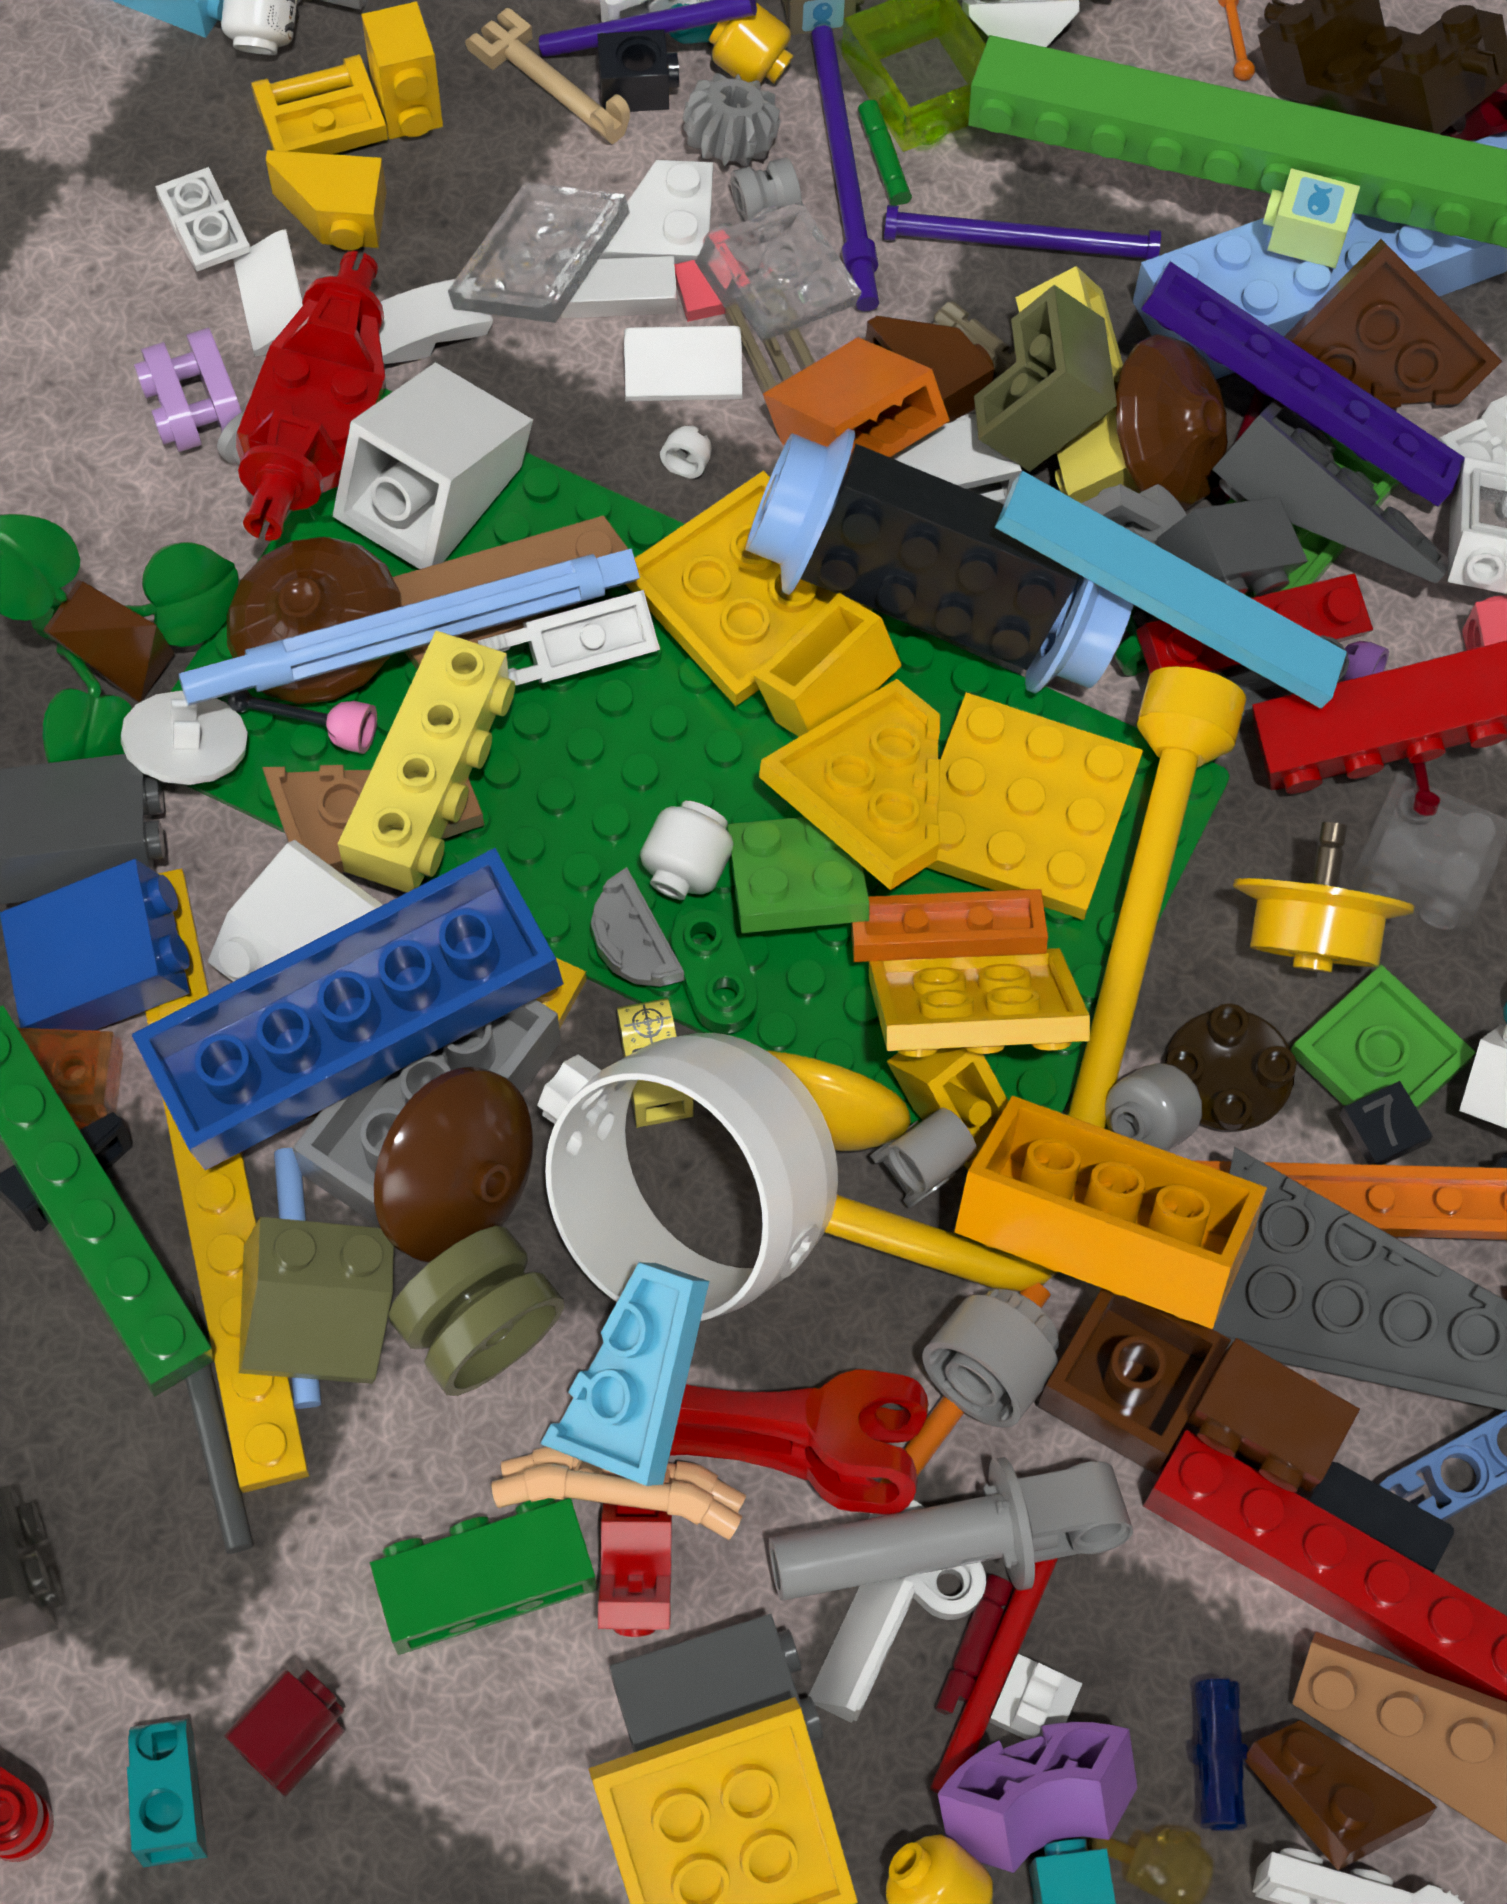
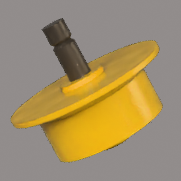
[1233,822,1415,973]

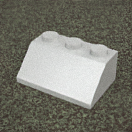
[208,840,383,982]

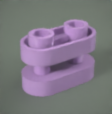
[134,327,242,452]

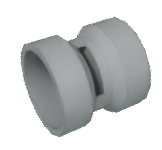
[730,157,802,228]

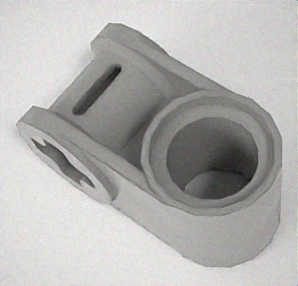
[870,1108,977,1208]

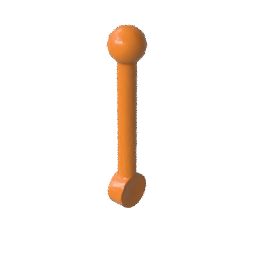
[1218,0,1255,81]

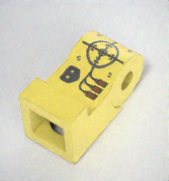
[617,998,693,1128]

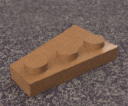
[262,765,484,873]

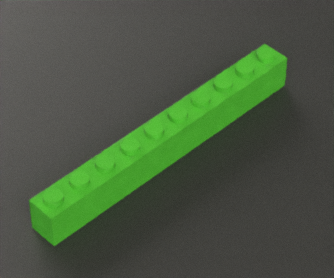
[968,35,1507,248]

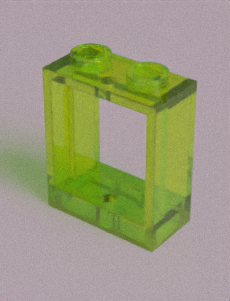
[841,0,986,152]

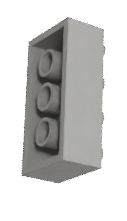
[292,999,561,1228]

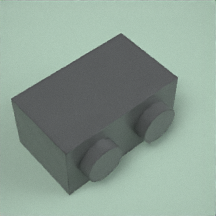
[1157,496,1308,597]

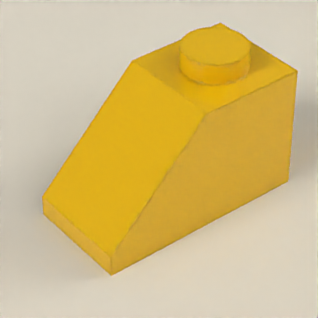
[266,150,387,250]
[887,1047,1009,1170]

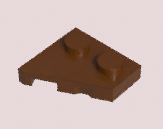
[1243,1720,1437,1870]

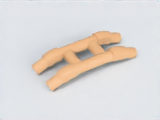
[491,1447,746,1540]

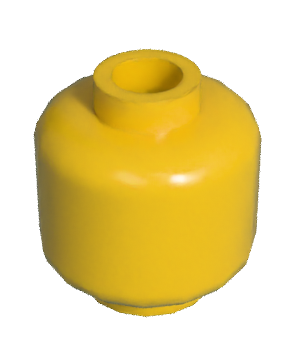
[708,3,794,83]
[886,1834,993,1904]

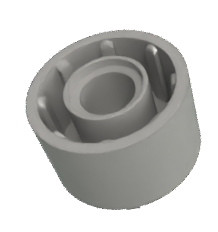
[922,1289,1059,1428]

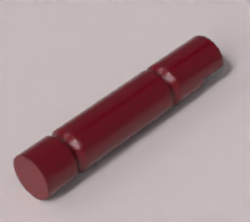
[935,1575,1014,1715]

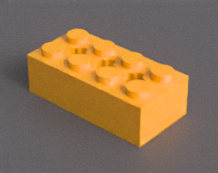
[954,1095,1267,1329]

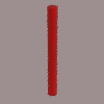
[930,1558,1058,1793]

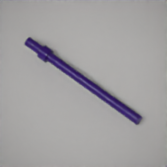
[811,25,879,311]

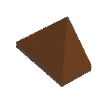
[43,580,174,703]

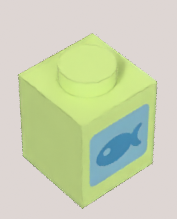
[1263,168,1360,269]

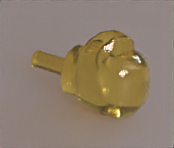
[1088,1827,1214,1904]

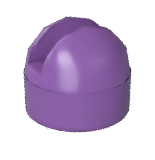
[1344,641,1389,681]

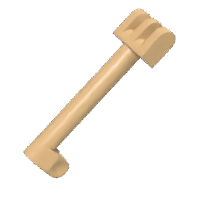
[465,8,630,144]

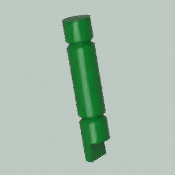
[857,100,912,206]

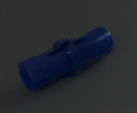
[1192,1679,1249,1831]

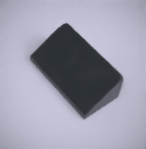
[1309,1462,1454,1573]

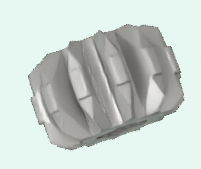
[683,73,780,167]

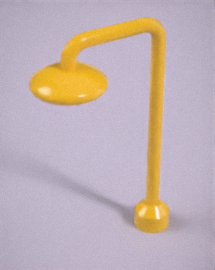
[767,667,1246,1291]

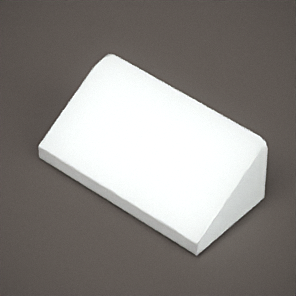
[233,229,303,357]
[559,256,677,318]
[624,326,742,401]
[809,1578,916,1723]

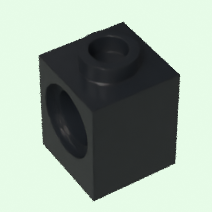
[597,29,680,112]

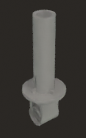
[769,1457,1133,1601]

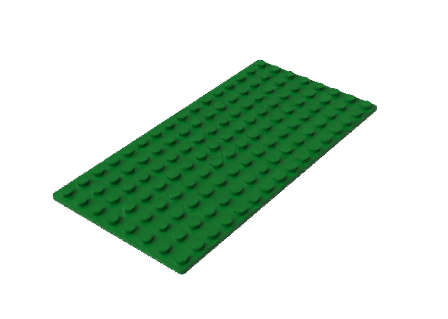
[171,388,1229,1126]

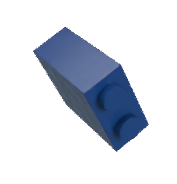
[0,859,190,1045]

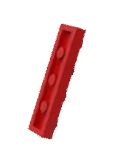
[1136,573,1373,674]

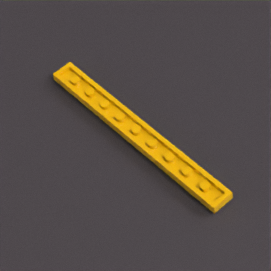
[145,868,310,1493]

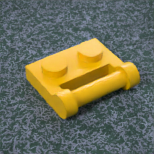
[251,54,388,154]

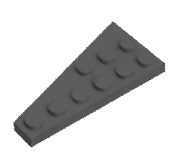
[1213,1147,1507,1411]

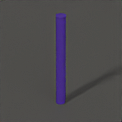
[539,0,757,57]

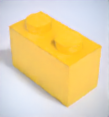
[361,1,443,140]
[753,593,902,737]

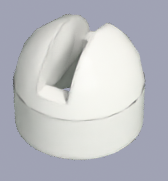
[660,426,712,479]

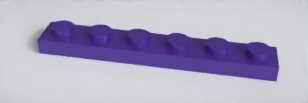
[1141,261,1465,507]

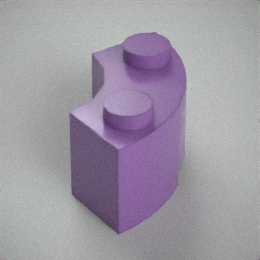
[938,1722,1138,1873]

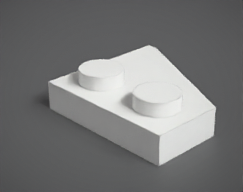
[597,160,713,264]

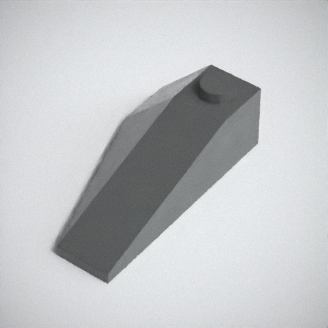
[1212,399,1448,584]

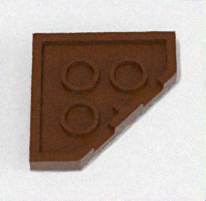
[1284,239,1503,408]

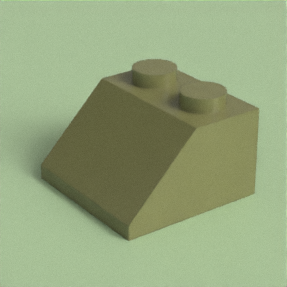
[239,1217,394,1384]

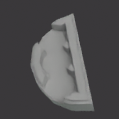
[591,867,684,987]

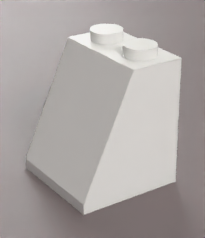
[332,362,533,569]

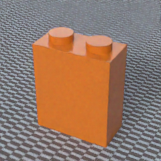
[763,337,950,457]

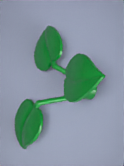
[0,514,238,763]

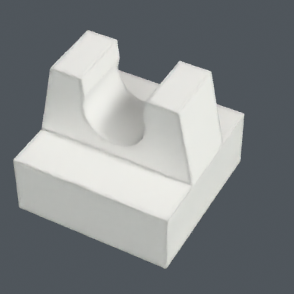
[989,1654,1082,1740]

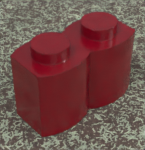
[223,1669,345,1797]

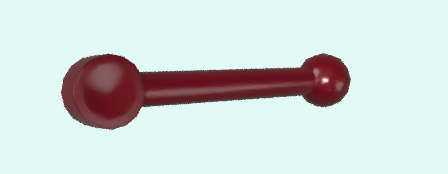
[1412,762,1440,816]

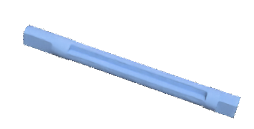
[179,549,640,706]

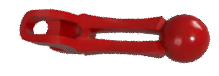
[670,1369,929,1515]

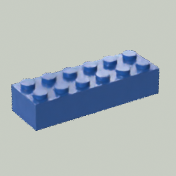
[131,848,564,1171]

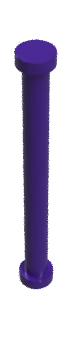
[884,205,1161,261]

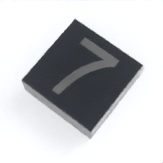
[1339,1081,1433,1165]

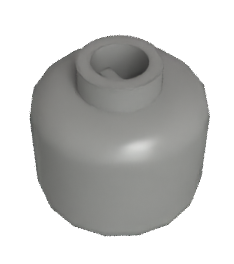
[1105,1063,1202,1151]

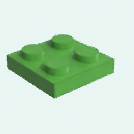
[727,817,869,933]
[1291,964,1476,1110]

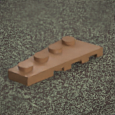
[393,515,635,670]
[1292,1632,1507,1843]

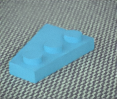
[540,1262,710,1486]

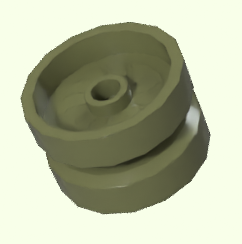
[388,1226,565,1396]

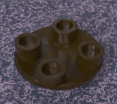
[1165,1003,1297,1132]

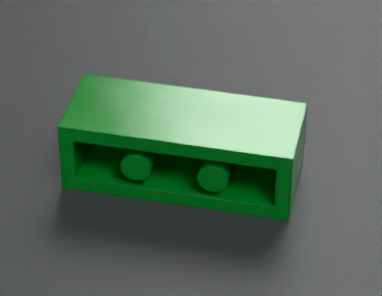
[369,1498,597,1655]

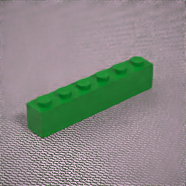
[0,1005,214,1397]

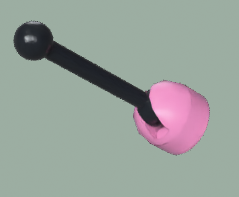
[228,690,377,754]

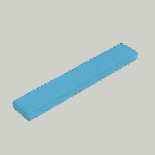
[995,471,1347,708]

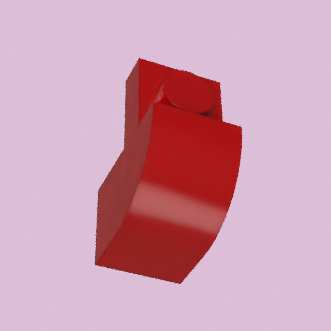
[598,1503,672,1637]

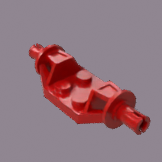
[236,251,385,541]

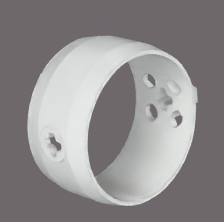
[537,1033,838,1321]

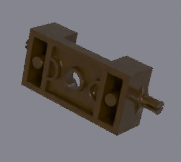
[1258,0,1507,134]

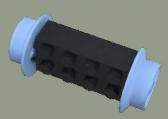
[746,428,1134,693]

